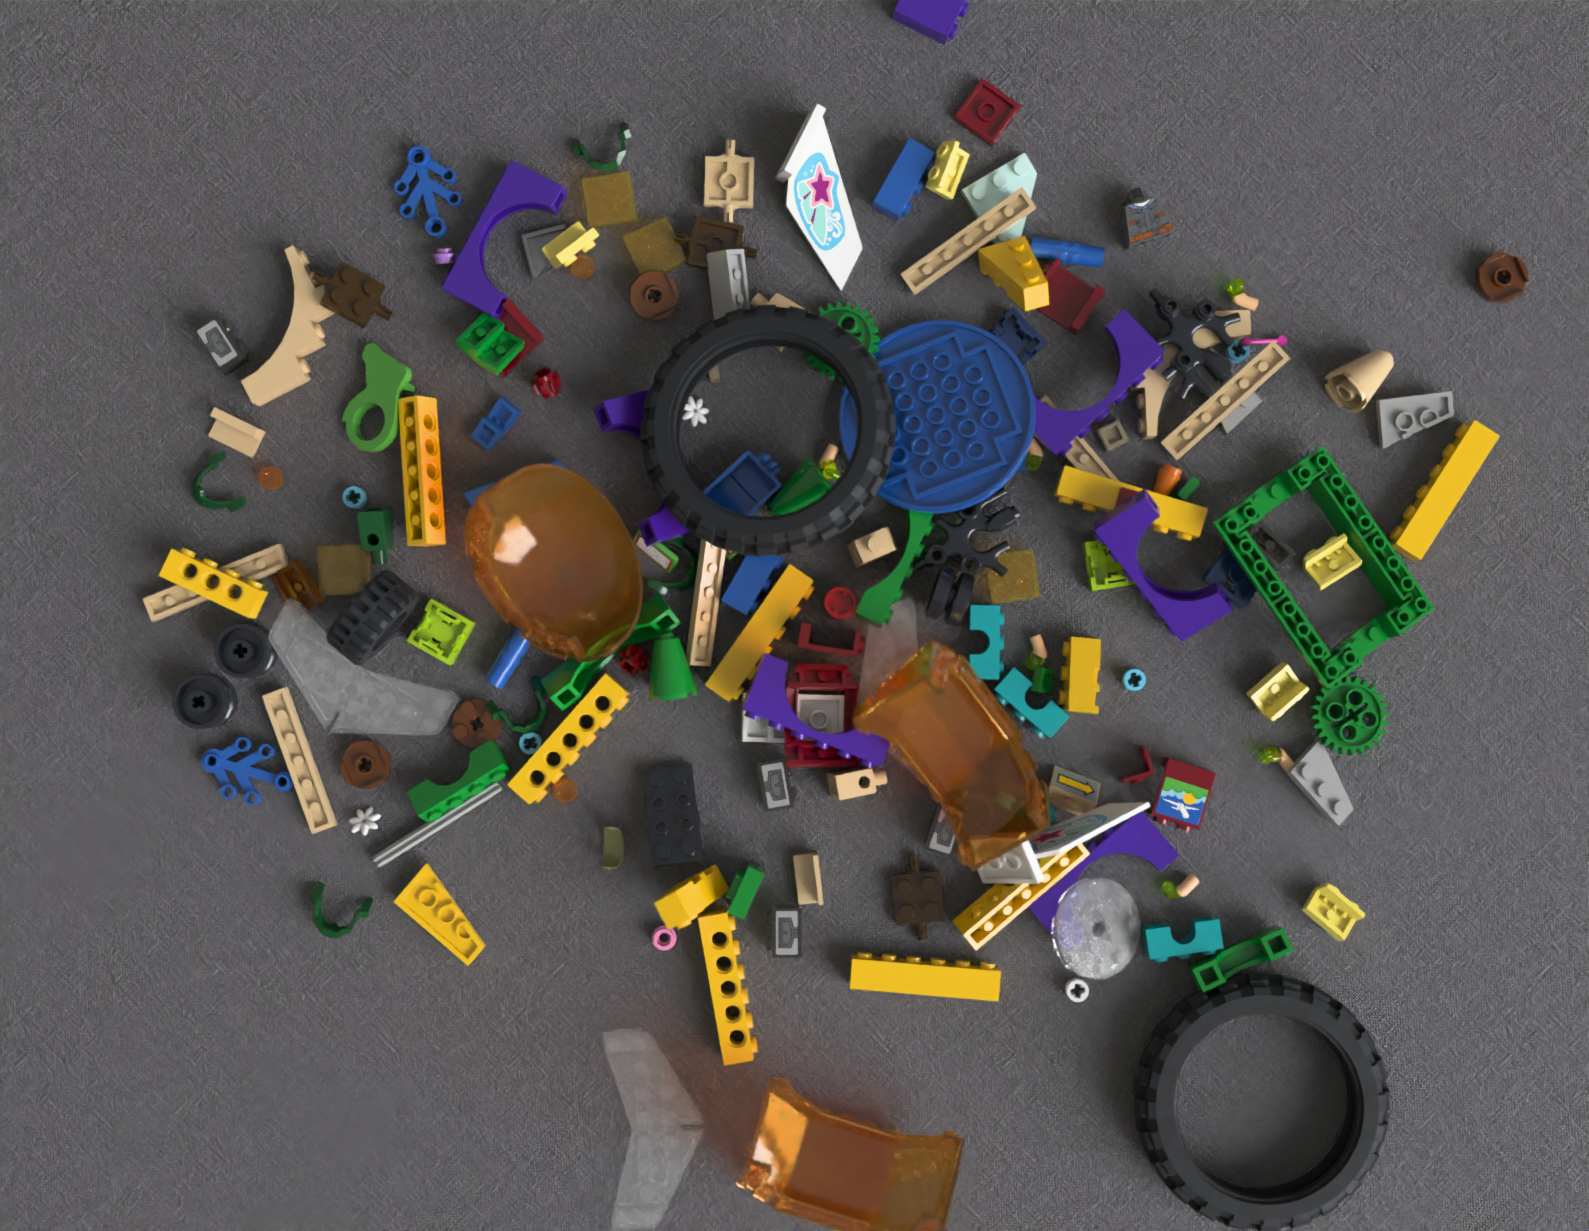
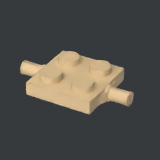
[704,140,754,224]

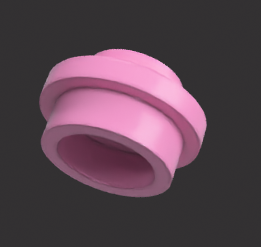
[652,925,677,950]

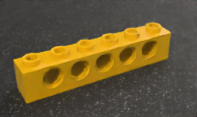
[398,395,446,547]
[507,673,630,804]
[952,843,1090,950]
[698,909,758,1066]

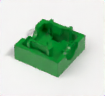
[726,861,765,920]

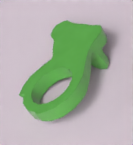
[342,343,415,452]

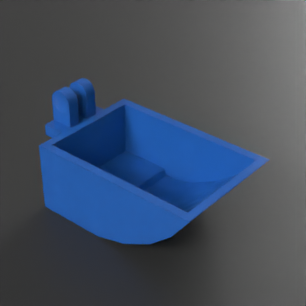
[703,450,782,516]

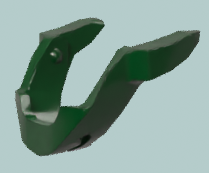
[571,122,632,172]
[191,451,247,513]
[646,536,699,595]
[485,676,547,734]
[309,882,373,938]

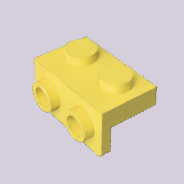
[925,140,970,200]
[541,222,599,269]
[1302,533,1362,591]
[1246,661,1309,721]
[1301,883,1365,942]

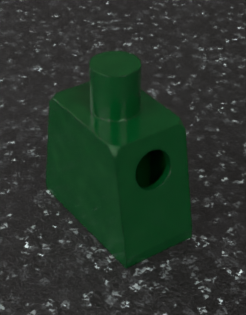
[357,507,394,564]

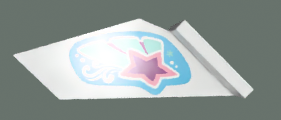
[775,104,863,291]
[965,802,1150,884]

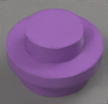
[432,248,457,264]

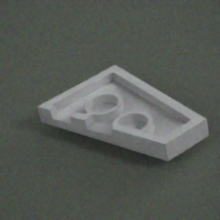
[1195,348,1262,435]
[1376,391,1454,449]
[1285,738,1354,826]

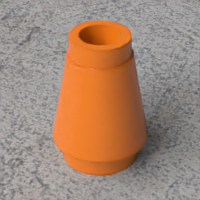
[1153,463,1183,496]

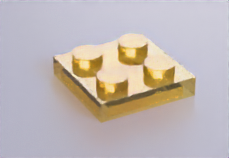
[582,172,638,229]
[623,217,687,274]
[318,545,370,596]
[986,549,1041,605]

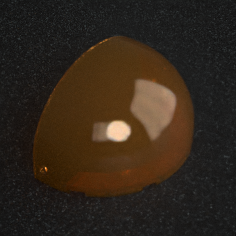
[465,463,643,662]

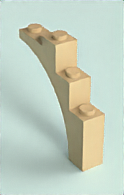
[241,245,336,406]
[1130,310,1251,439]

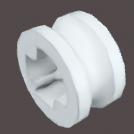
[1065,978,1089,1002]

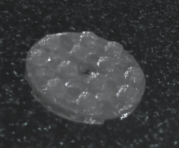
[1052,878,1141,979]

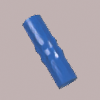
[1030,236,1105,268]
[484,616,541,689]

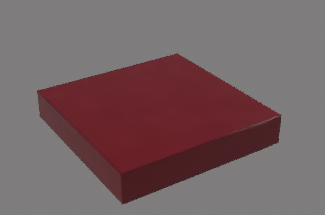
[953,78,1021,147]

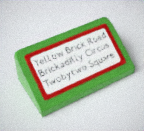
[632,529,680,573]

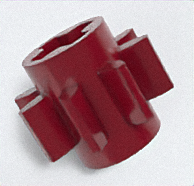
[530,368,562,398]
[618,644,649,675]

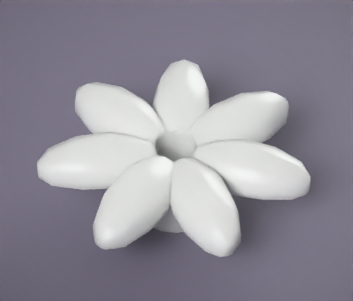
[682,396,709,427]
[349,807,381,836]

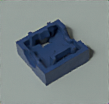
[988,307,1047,366]
[1200,545,1257,609]

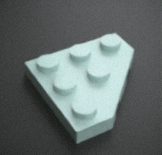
[962,153,1037,245]

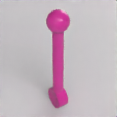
[1241,335,1287,347]

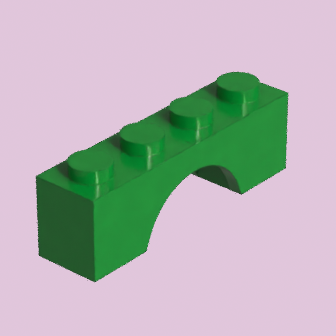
[407,740,512,822]
[1187,925,1294,992]

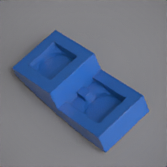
[470,397,522,451]

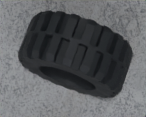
[326,570,419,665]

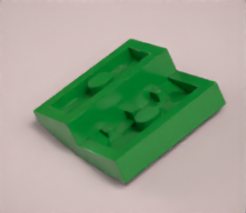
[456,313,525,375]

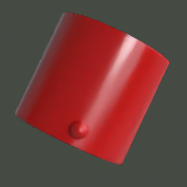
[824,587,857,620]

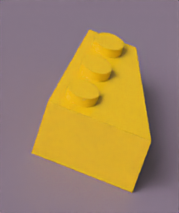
[978,236,1049,311]
[1058,637,1101,714]
[654,864,730,930]

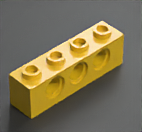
[159,547,268,618]

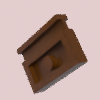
[272,559,325,619]

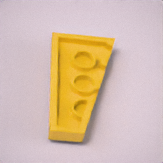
[394,863,486,966]

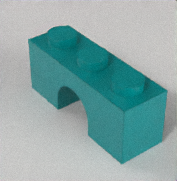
[967,605,1004,680]
[992,667,1070,739]
[1141,916,1224,962]

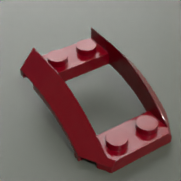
[784,663,859,771]

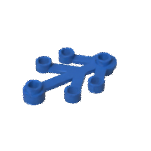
[394,146,463,238]
[201,737,294,806]

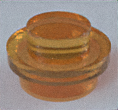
[570,255,595,280]
[258,466,284,491]
[553,778,578,803]

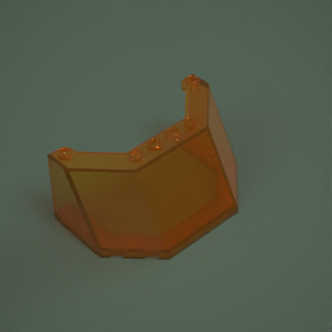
[853,639,1050,871]
[736,1077,965,1231]

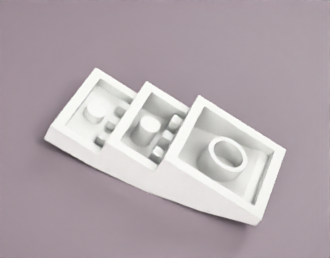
[741,692,844,743]

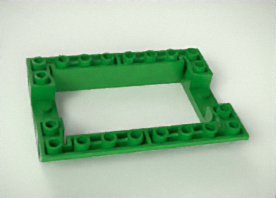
[1211,446,1435,690]

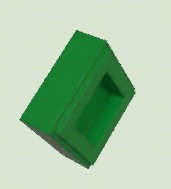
[1172,476,1200,501]
[1031,666,1055,694]

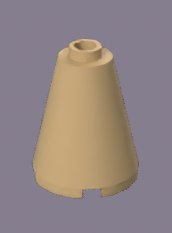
[1325,349,1394,413]

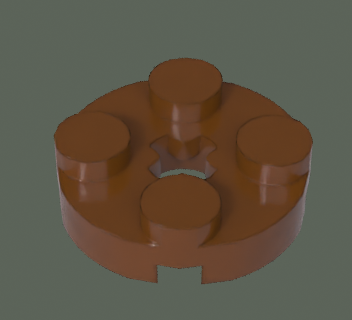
[1475,253,1528,303]
[629,270,679,320]
[452,699,503,748]
[340,740,392,790]

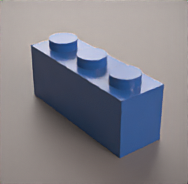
[873,138,935,222]
[721,555,785,616]

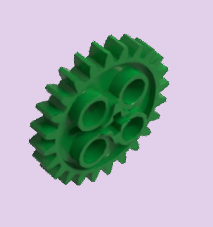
[802,301,880,381]
[1308,675,1390,755]

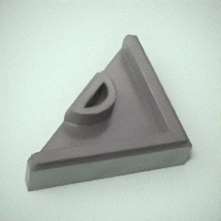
[521,224,567,280]

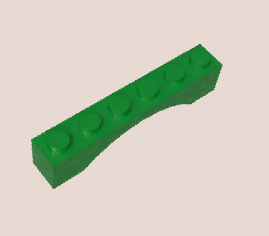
[854,509,939,628]
[540,592,681,711]

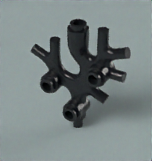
[1149,288,1241,401]
[913,487,1020,577]

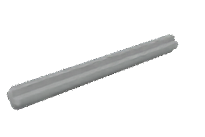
[373,781,502,867]

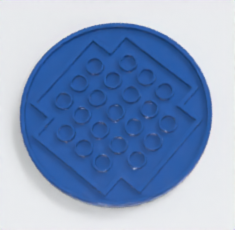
[839,320,1036,513]

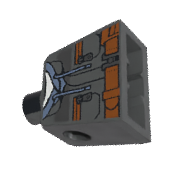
[1121,187,1175,251]

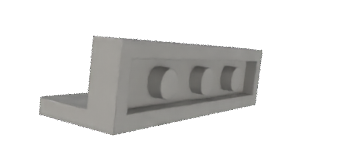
[706,249,751,320]

